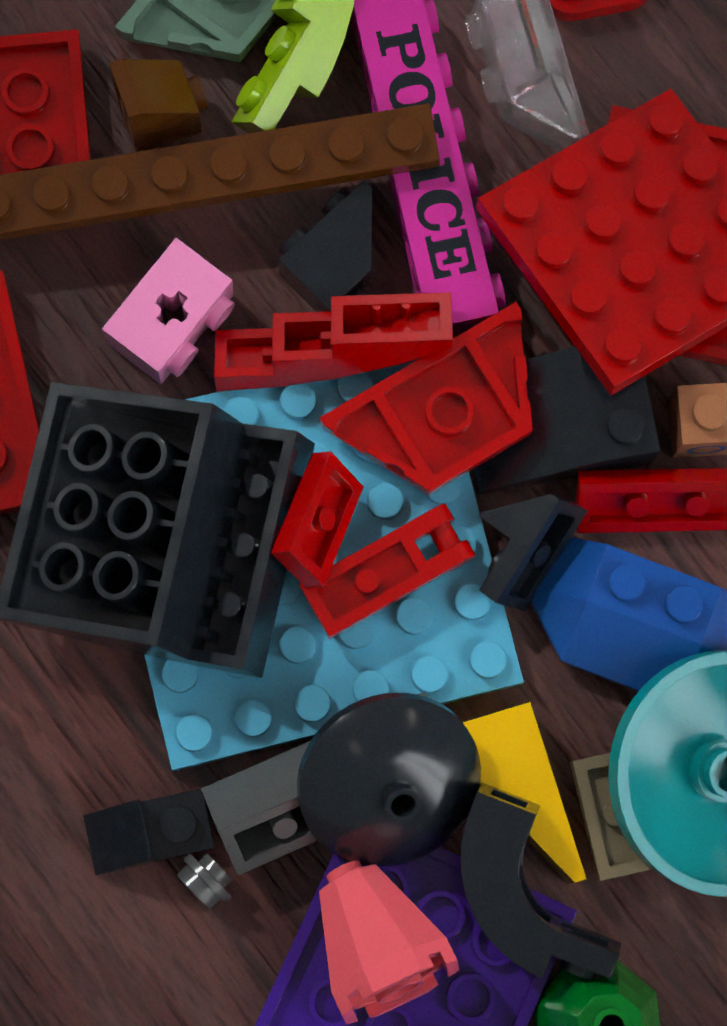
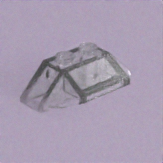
[466,0,590,152]

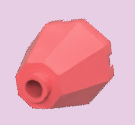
[319,860,459,1025]

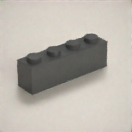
[201,691,428,876]

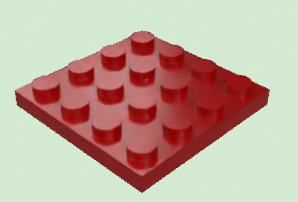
[476,89,727,396]

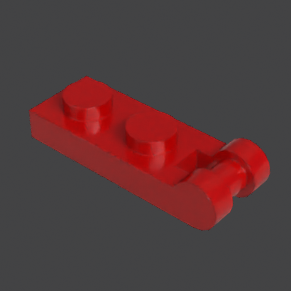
[299,503,476,640]

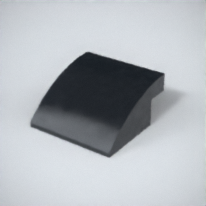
[0,382,315,678]

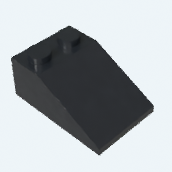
[473,346,660,495]

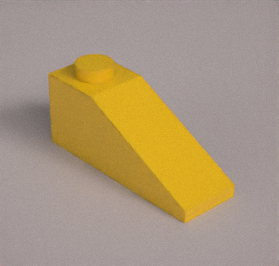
[463,702,586,884]

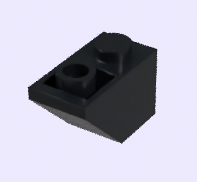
[279,180,372,312]

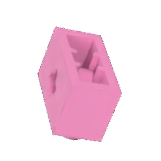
[102,238,235,385]

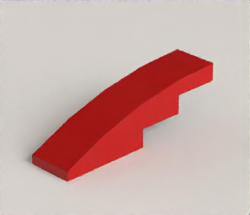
[214,292,453,392]

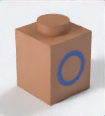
[667,383,727,458]

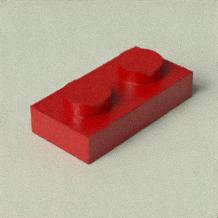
[271,451,364,588]

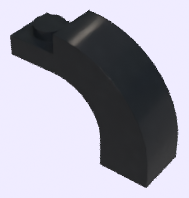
[461,783,621,980]

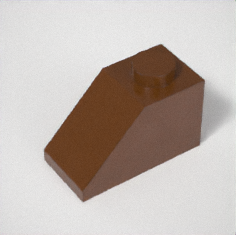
[109,59,208,152]

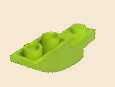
[231,0,355,133]

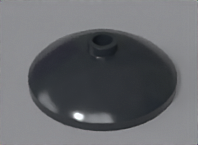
[297,692,481,867]

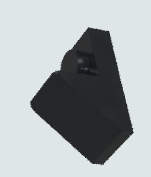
[479,494,588,611]
[83,788,215,875]

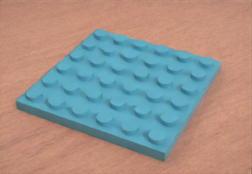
[144,358,524,772]

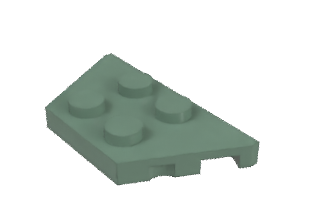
[115,0,278,62]

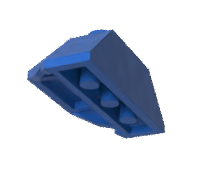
[531,537,727,692]

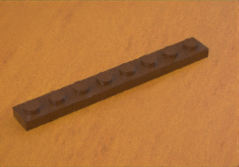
[0,103,440,240]

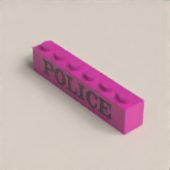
[350,0,506,336]

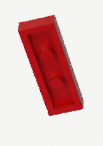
[575,468,727,533]

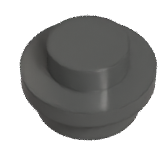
[177,853,233,910]

